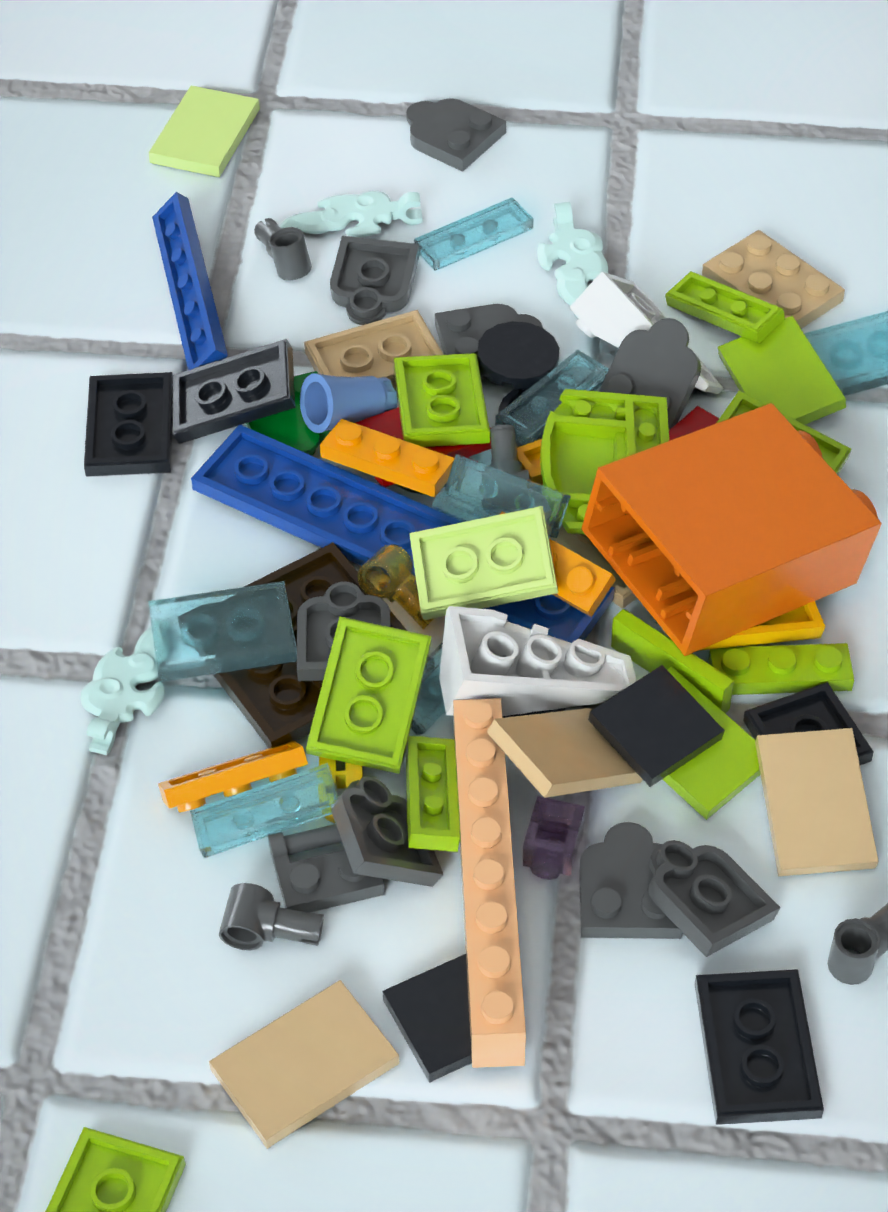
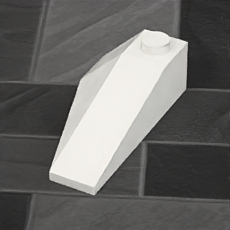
[569,272,724,394]
[439,606,637,716]

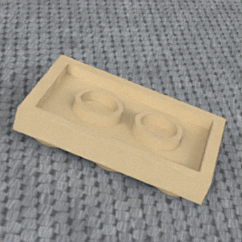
[702,230,845,329]

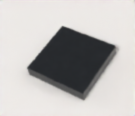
[588,665,725,787]
[743,682,874,765]
[382,954,472,1083]

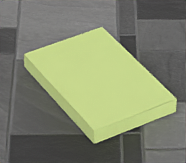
[149,85,260,177]
[409,506,559,620]

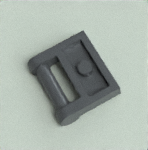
[267,824,385,913]

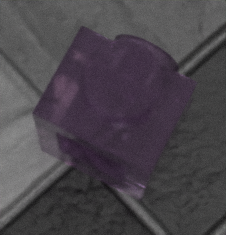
[523,796,585,880]

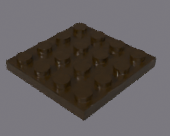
[178,543,431,748]

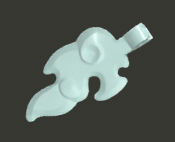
[280,191,422,237]
[537,202,608,317]
[80,622,171,755]

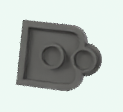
[406,98,506,172]
[330,236,420,325]
[435,304,543,376]
[599,318,701,430]
[297,582,391,681]
[332,776,444,887]
[579,822,682,939]
[648,840,781,957]

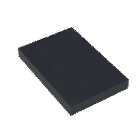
[173,339,296,444]
[84,372,173,477]
[695,969,824,1125]

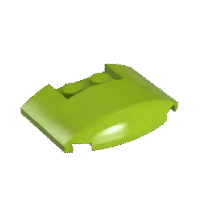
[540,389,669,535]

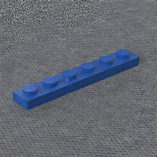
[152,191,228,370]

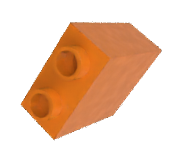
[581,403,882,656]

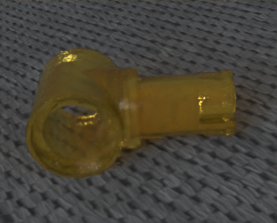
[357,544,435,630]

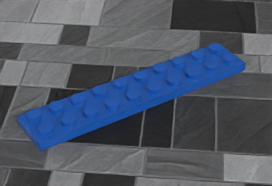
[191,424,614,643]

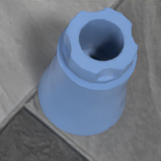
[300,373,398,433]

